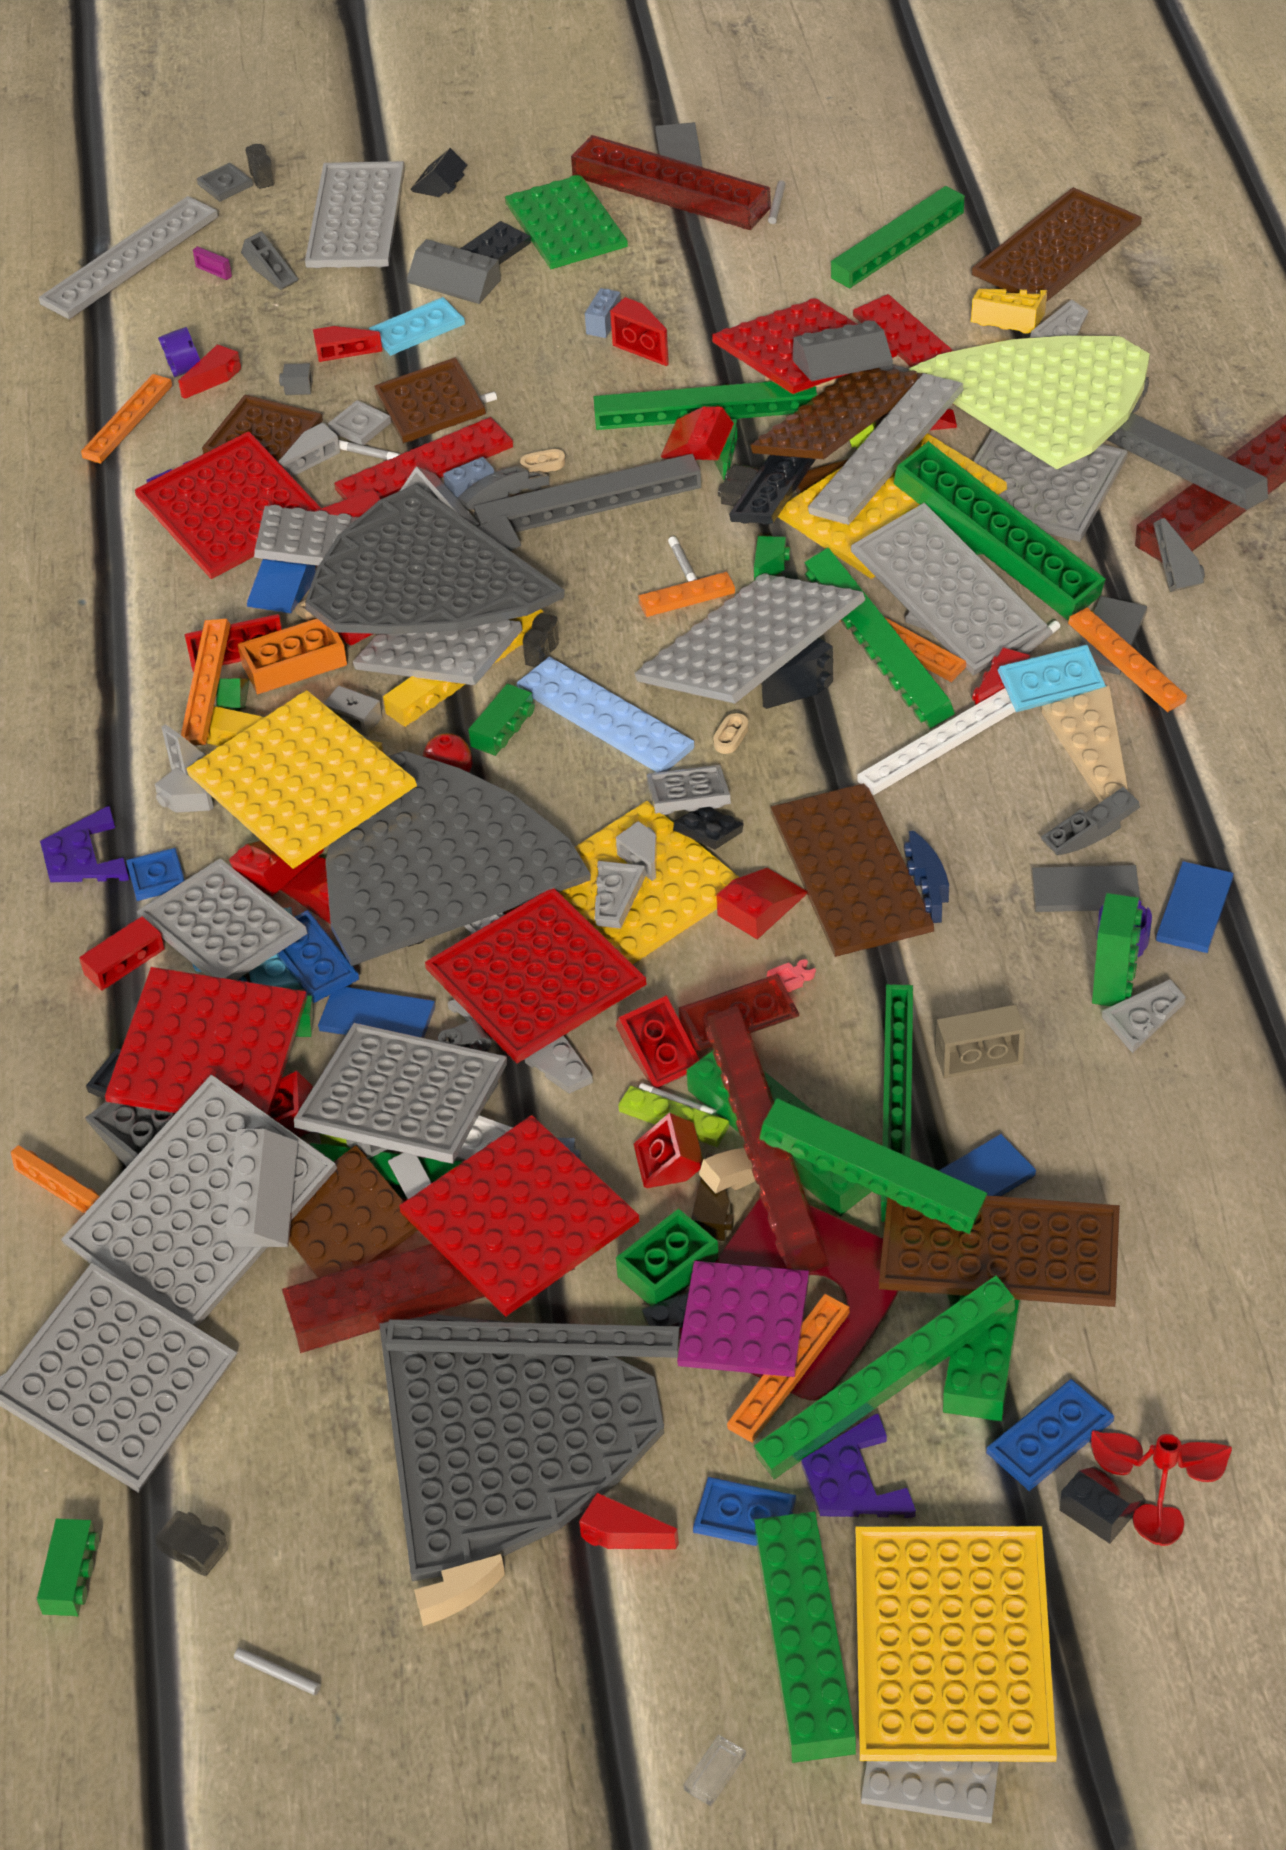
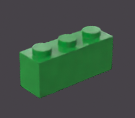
[468,683,535,756]
[36,1518,99,1616]

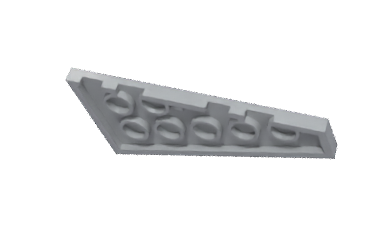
[447,999,593,1094]

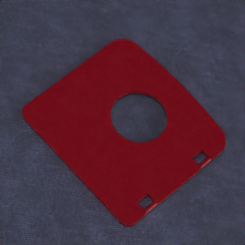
[679,1189,899,1400]

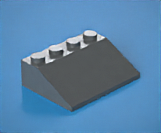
[85,1102,176,1167]

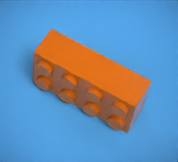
[238,619,347,695]

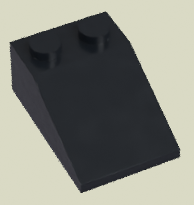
[762,638,834,709]

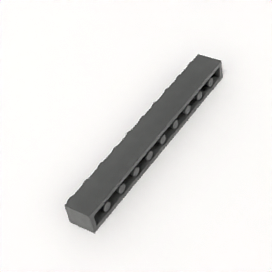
[1107,413,1268,510]
[474,454,701,532]

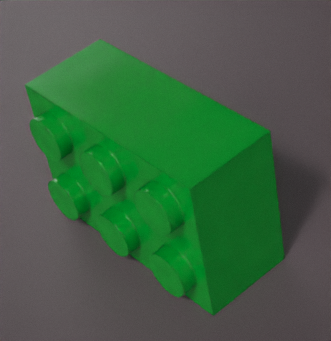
[616,1208,719,1306]

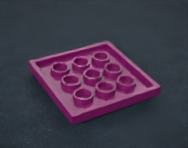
[677,1261,809,1377]

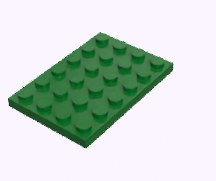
[505,174,628,270]

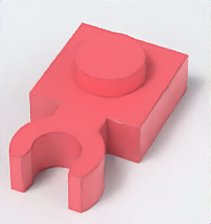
[766,959,816,995]

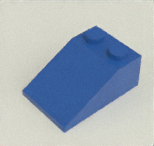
[247,559,316,613]

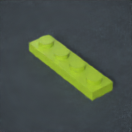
[618,1086,729,1147]

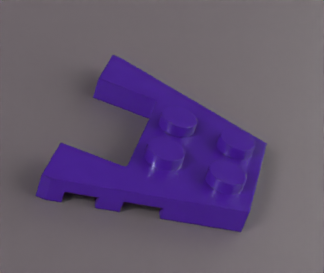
[40,806,129,882]
[801,1414,916,1518]

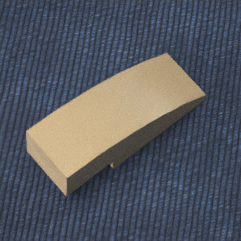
[699,1148,779,1193]
[414,1554,505,1626]

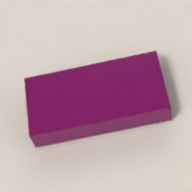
[193,246,232,280]

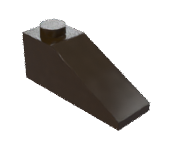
[691,1153,734,1241]

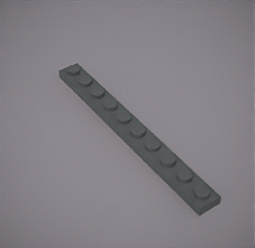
[386,1320,680,1358]

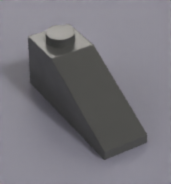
[241,231,298,290]
[1153,518,1205,592]

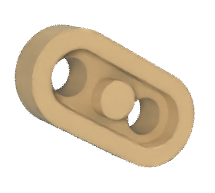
[520,449,565,473]
[713,713,748,754]

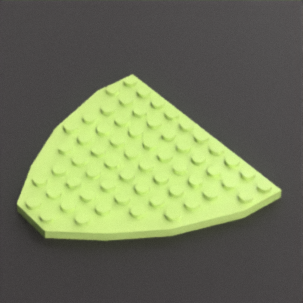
[909,336,1150,469]

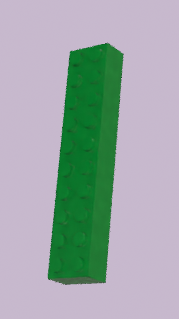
[894,441,1106,621]

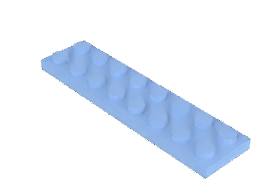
[517,657,695,773]

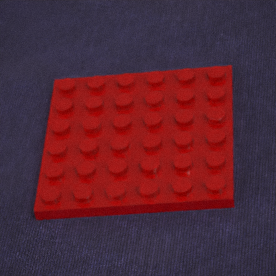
[712,298,898,394]
[135,431,321,579]
[425,888,647,1063]
[105,967,307,1116]
[399,1115,640,1317]

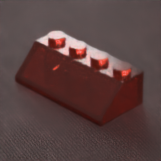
[679,974,799,1051]

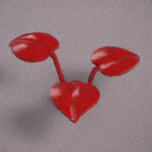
[1091,1430,1232,1546]

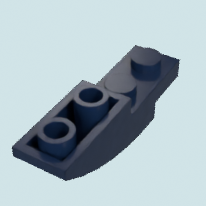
[904,831,949,923]

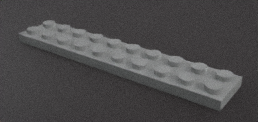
[39,196,218,319]
[808,373,963,525]

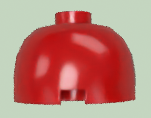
[423,733,473,772]

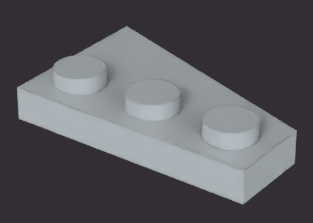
[1030,300,1088,338]
[595,861,647,928]
[1102,980,1186,1053]

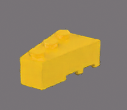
[971,289,1047,333]

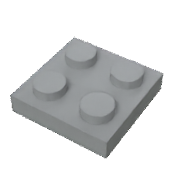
[328,400,391,445]

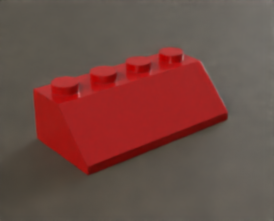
[184,614,282,672]

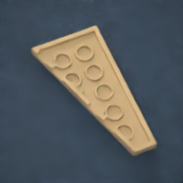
[1042,686,1128,802]

